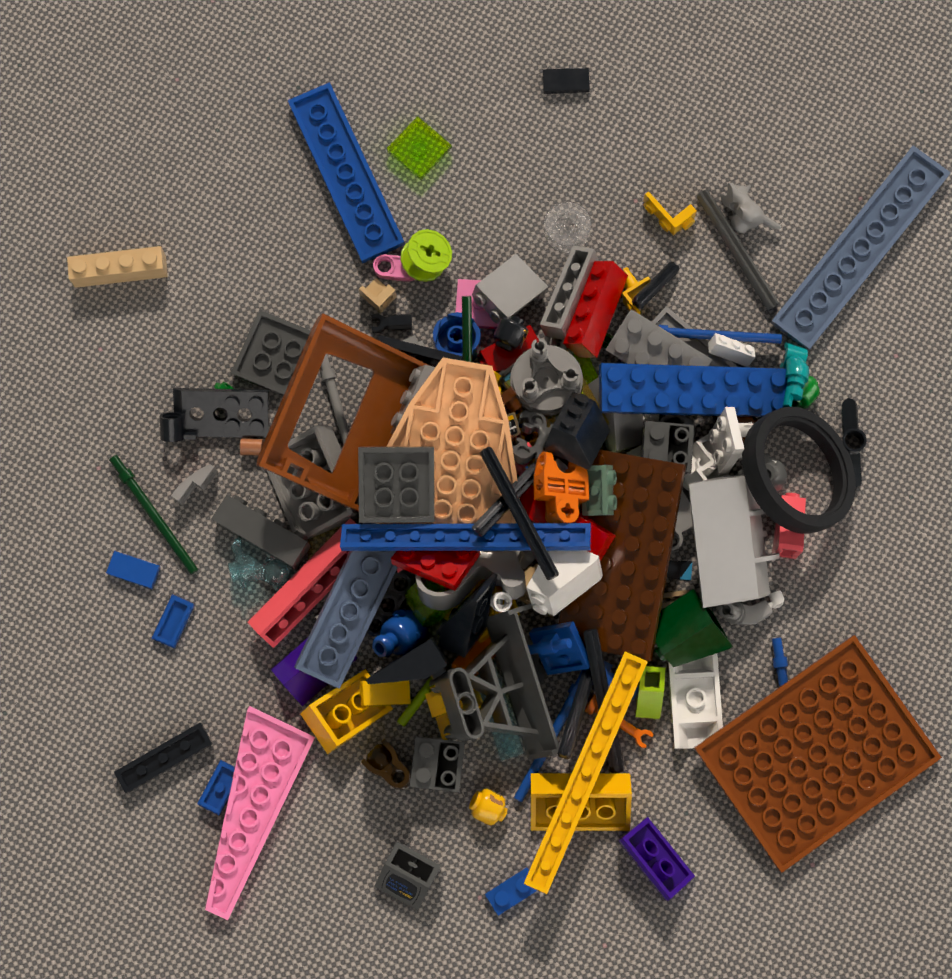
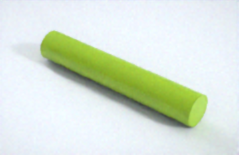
[397,676,435,727]

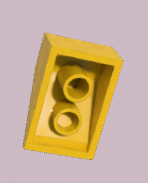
[300,669,393,754]

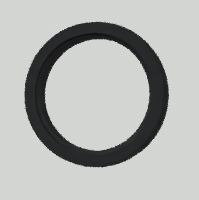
[742,407,856,534]

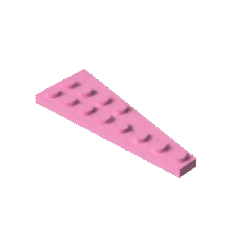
[205,706,315,920]

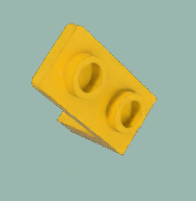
[643,191,697,236]

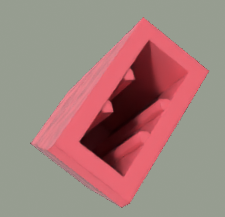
[772,493,806,559]

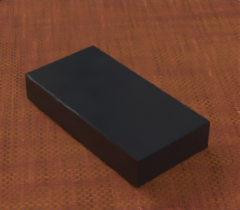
[543,67,590,94]

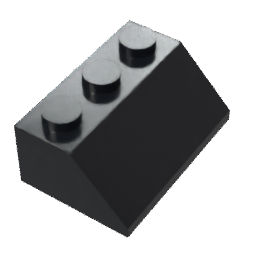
[543,392,610,470]

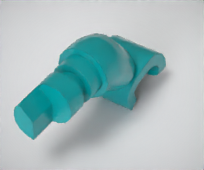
[780,342,809,408]

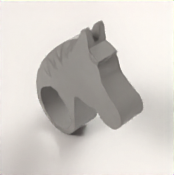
[416,551,526,610]

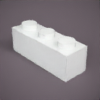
[708,333,755,367]

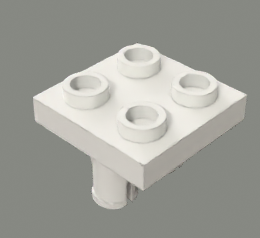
[709,407,753,474]

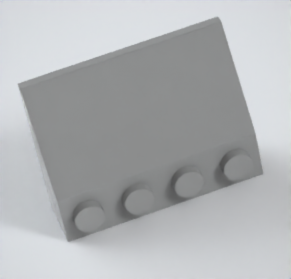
[267,425,359,540]

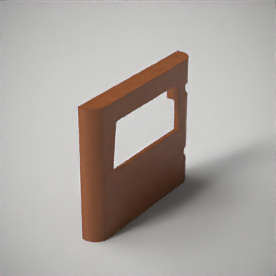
[257,313,430,512]

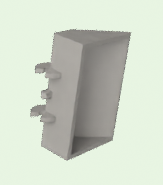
[688,474,780,608]

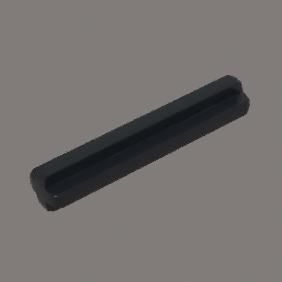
[632,262,679,309]

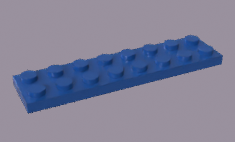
[288,82,405,264]
[599,363,787,417]

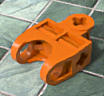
[534,452,589,523]

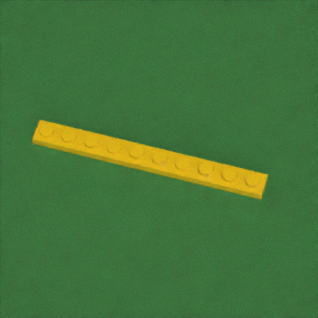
[524,652,648,894]

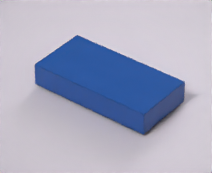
[106,551,161,589]
[152,594,195,649]

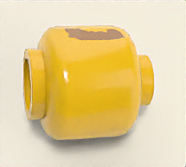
[469,788,508,826]

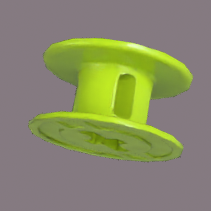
[400,229,452,282]

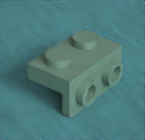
[582,465,617,516]

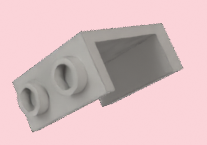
[472,254,548,324]

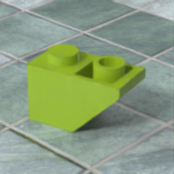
[635,666,666,719]

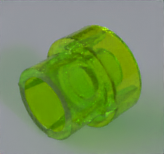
[405,580,452,627]

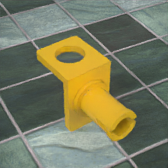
[622,267,651,315]

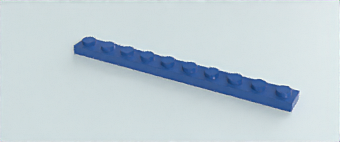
[340,523,591,551]

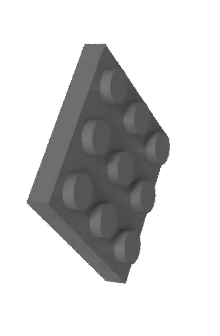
[231,310,311,396]
[358,446,435,523]

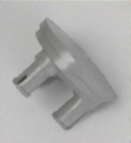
[510,338,583,416]

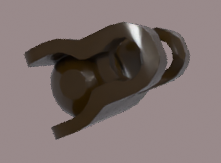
[361,739,411,790]

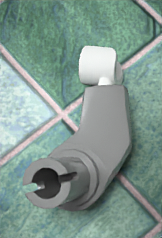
[719,591,784,625]

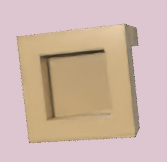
[359,278,397,314]

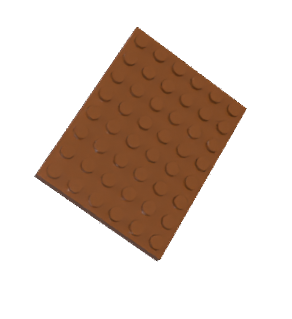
[694,635,942,873]

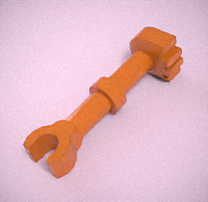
[585,693,653,748]

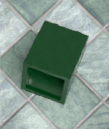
[655,589,733,668]

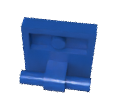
[528,621,590,675]

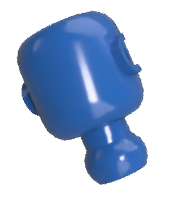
[372,609,428,657]

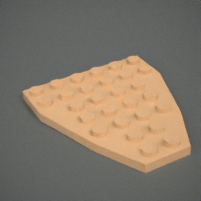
[376,357,520,524]

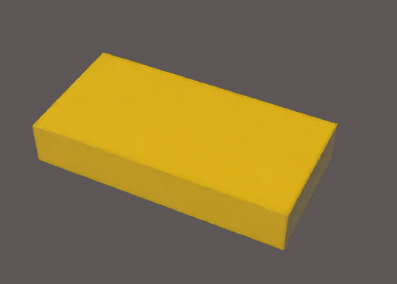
[360,680,411,706]

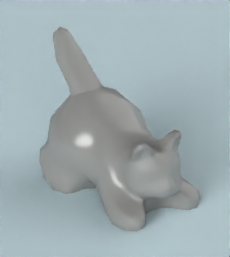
[721,183,782,233]

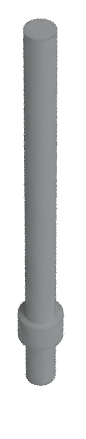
[320,354,349,445]

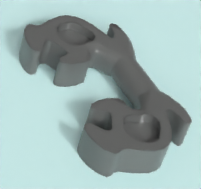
[512,410,553,465]

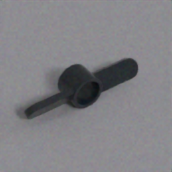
[841,398,867,487]

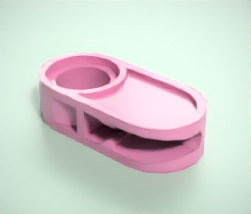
[373,254,415,282]

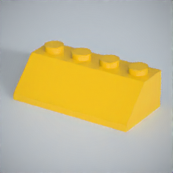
[531,773,632,831]

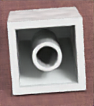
[526,551,603,616]

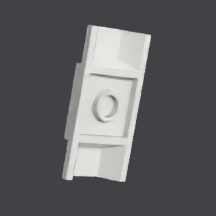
[668,654,723,749]

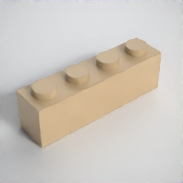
[67,246,168,288]

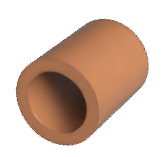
[240,438,264,456]

